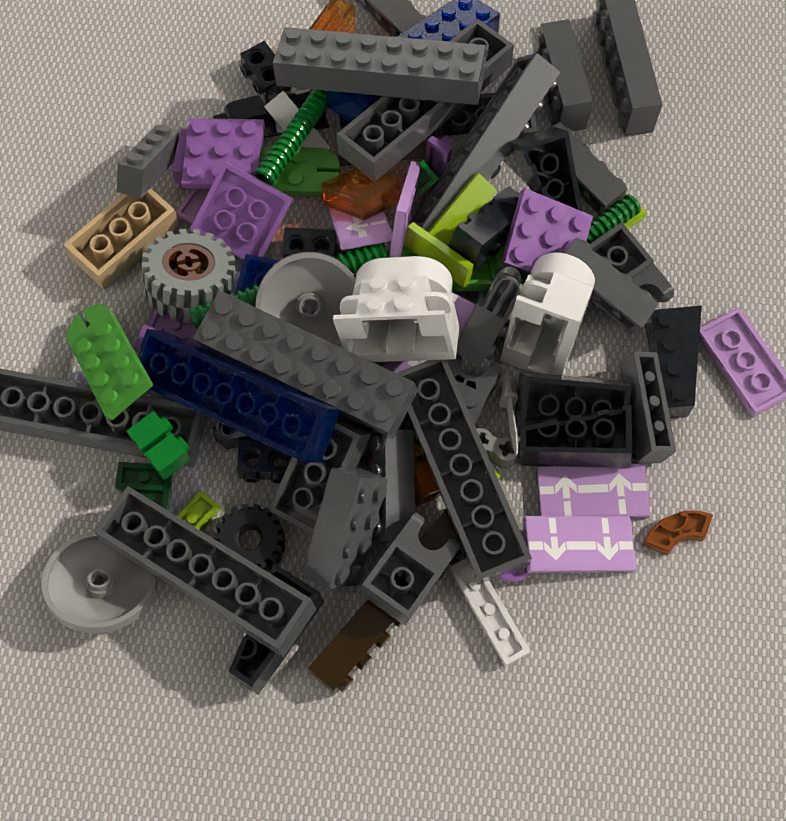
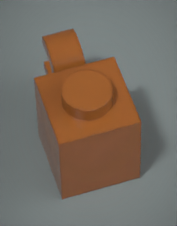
[414,460,440,506]

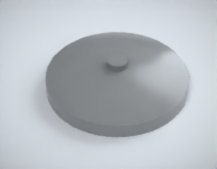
[255,252,356,348]
[41,532,157,633]

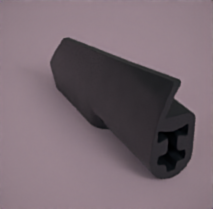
[213,88,330,138]

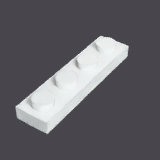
[449,558,531,667]

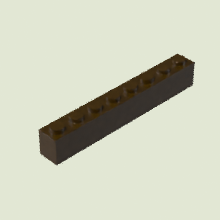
[308,510,463,695]

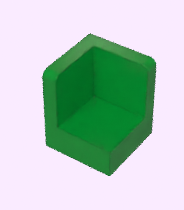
[404,157,440,196]

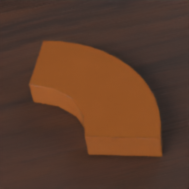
[642,510,713,556]

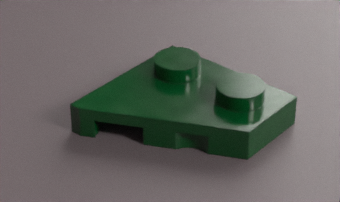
[115,462,174,511]

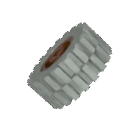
[142,229,235,322]

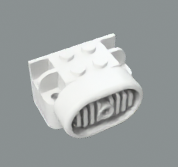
[500,253,595,375]
[333,256,459,362]

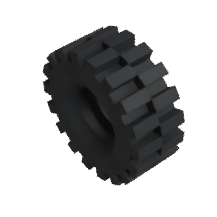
[214,503,286,572]

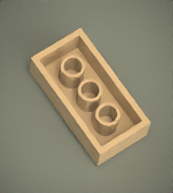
[63,188,179,290]

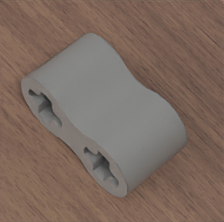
[476,428,519,469]

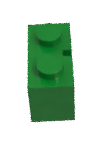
[127,411,190,480]

